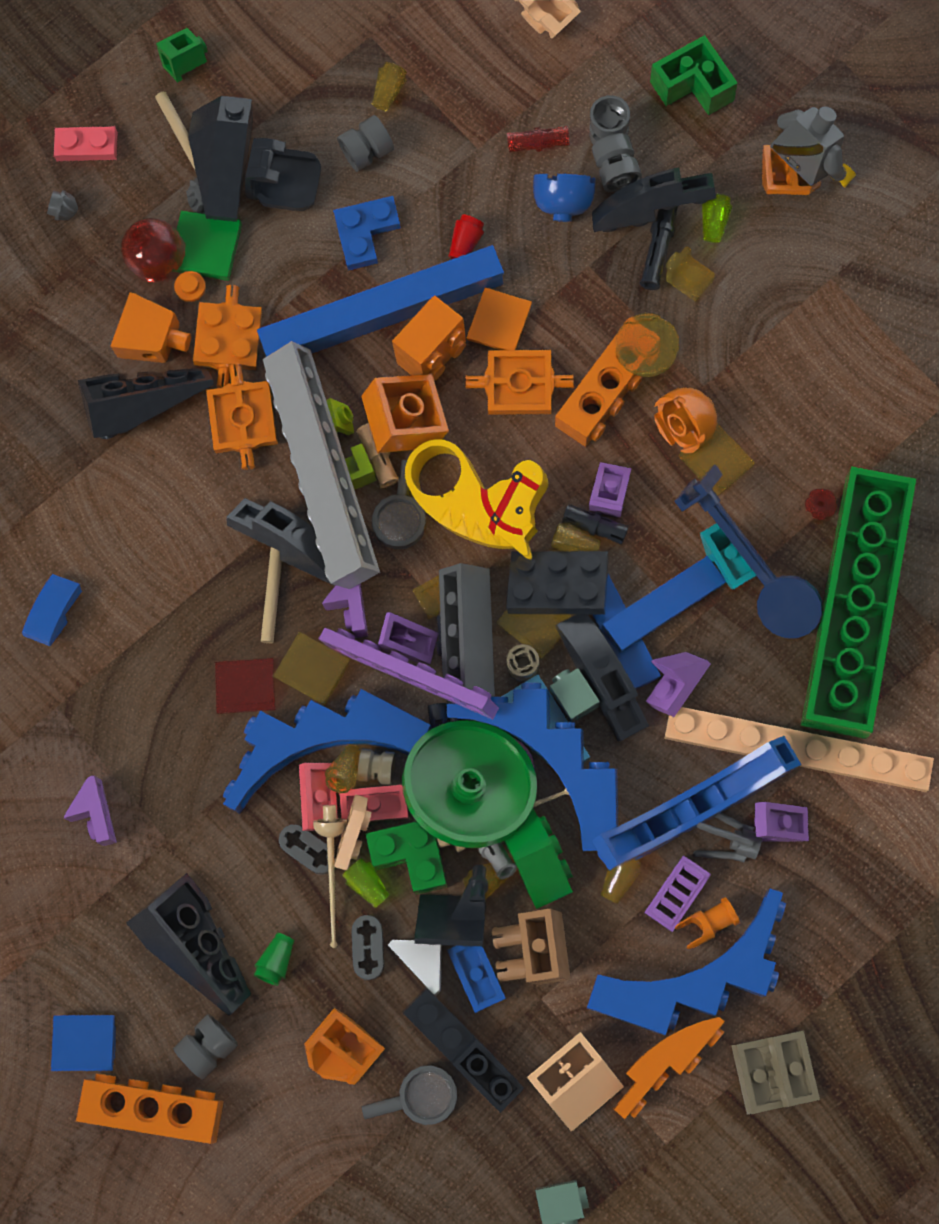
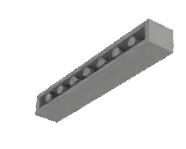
[263,341,380,589]

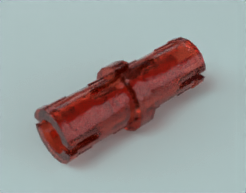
[507,126,570,153]

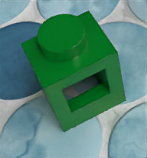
[156,28,208,83]

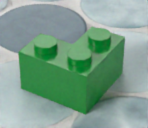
[650,35,738,115]
[504,808,573,909]
[366,821,448,895]

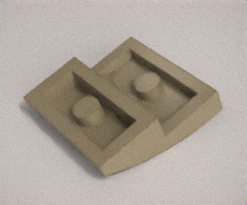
[731,1031,820,1115]

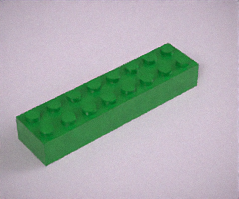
[801,466,916,739]

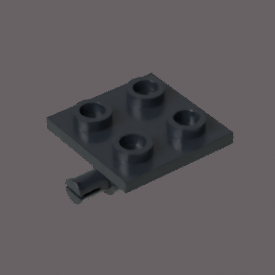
[414,865,489,947]

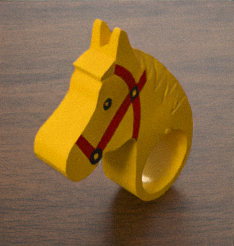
[405,439,548,560]

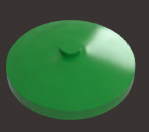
[402,720,537,848]

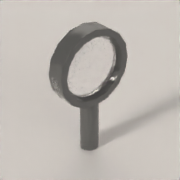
[372,460,426,549]
[362,1065,458,1125]

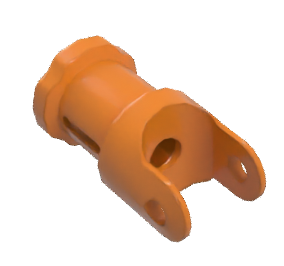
[675,897,740,949]

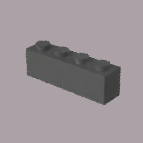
[439,563,495,697]

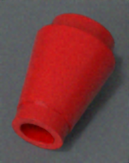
[448,214,484,259]

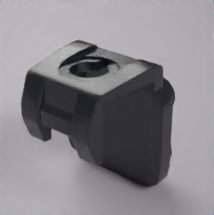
[245,138,321,211]

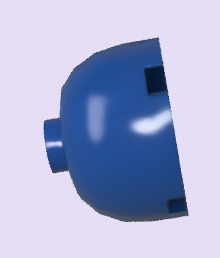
[533,174,596,222]

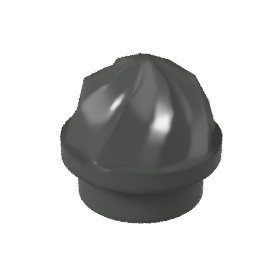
[47,190,78,221]

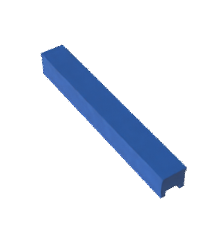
[257,245,504,357]

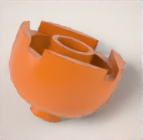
[654,387,718,453]

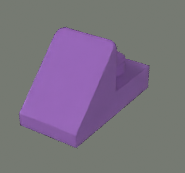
[589,462,631,517]
[322,583,368,638]
[646,652,711,717]
[64,776,117,846]
[755,802,809,842]

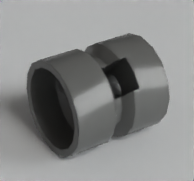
[589,95,630,145]
[337,115,394,172]
[592,133,642,192]
[173,1014,239,1080]

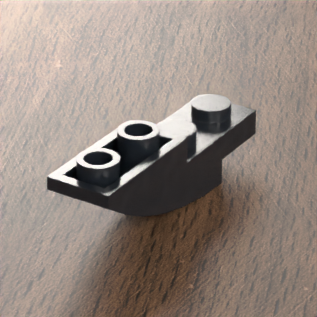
[592,167,716,232]
[226,498,333,585]
[555,614,649,741]
[402,987,524,1113]

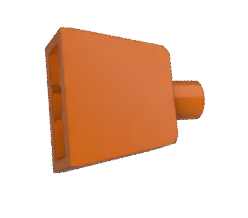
[111,292,191,363]

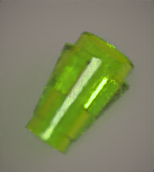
[702,194,733,243]
[342,857,390,908]

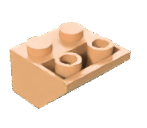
[527,1032,624,1132]

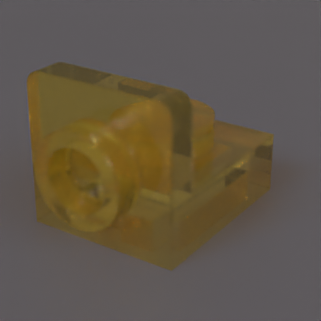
[666,246,716,302]

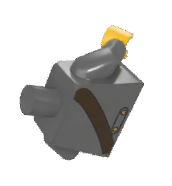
[770,107,856,188]

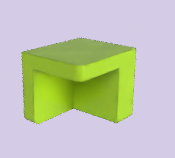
[345,443,377,490]

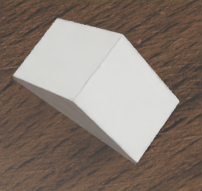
[388,940,442,995]

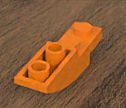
[613,1017,725,1119]

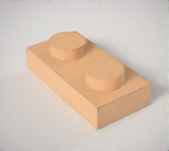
[334,794,372,870]

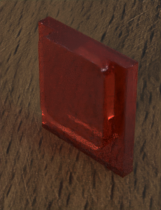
[215,658,276,714]

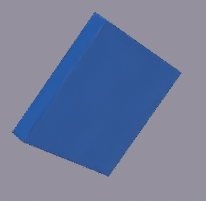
[51,1015,116,1071]

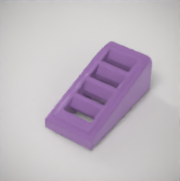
[644,856,711,932]

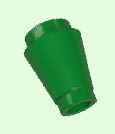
[254,933,295,986]

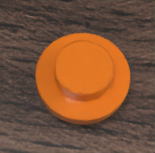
[174,271,206,302]

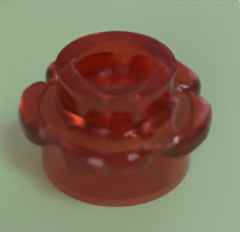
[805,489,837,520]

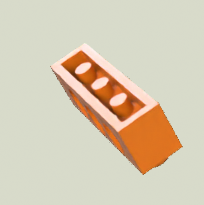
[555,318,661,447]
[76,1073,224,1144]

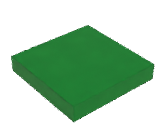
[167,210,242,281]

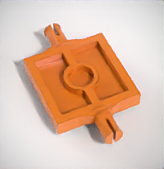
[193,285,262,388]
[466,350,574,415]
[206,364,278,470]

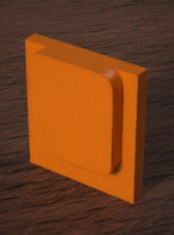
[466,287,532,350]

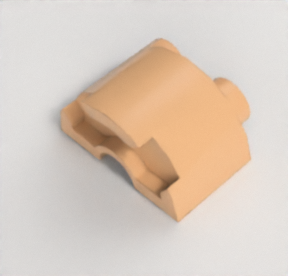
[514,0,581,38]

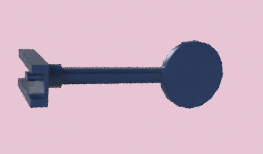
[674,464,823,638]

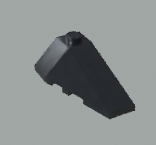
[188,96,253,222]
[78,368,214,439]
[126,873,251,1016]

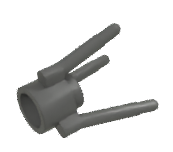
[693,812,762,863]

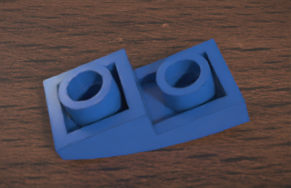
[22,574,82,646]

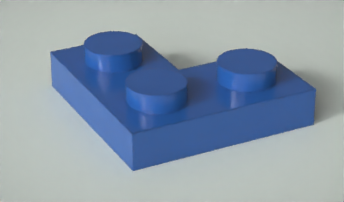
[333,196,401,271]

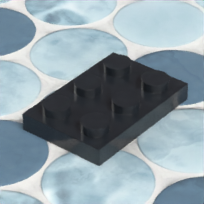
[506,551,609,615]

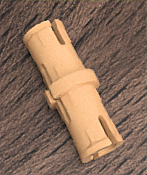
[356,423,399,488]

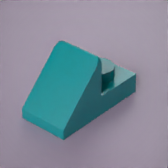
[700,523,756,589]

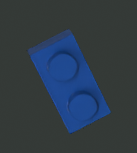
[447,946,506,1013]

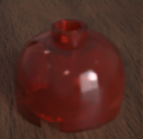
[121,218,185,283]

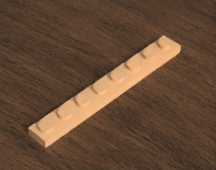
[664,707,934,792]

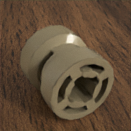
[506,644,540,683]
[357,748,396,785]

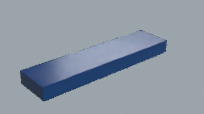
[601,556,726,653]
[592,574,661,690]

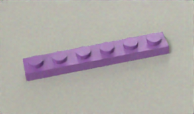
[319,628,499,720]

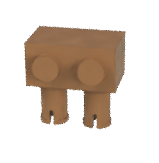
[492,908,571,985]

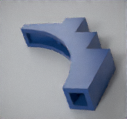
[447,683,618,851]
[223,689,432,814]
[592,736,802,870]
[587,889,786,1035]

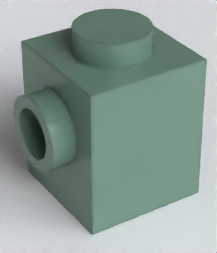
[550,669,600,722]
[535,1180,589,1224]

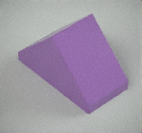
[378,612,438,664]

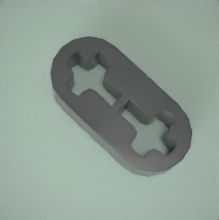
[279,825,336,875]
[352,915,385,980]

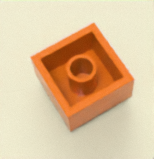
[392,295,466,381]
[361,374,449,453]

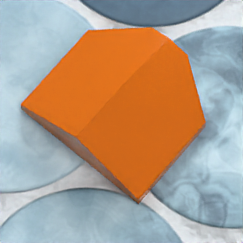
[762,145,821,195]
[304,1008,385,1085]

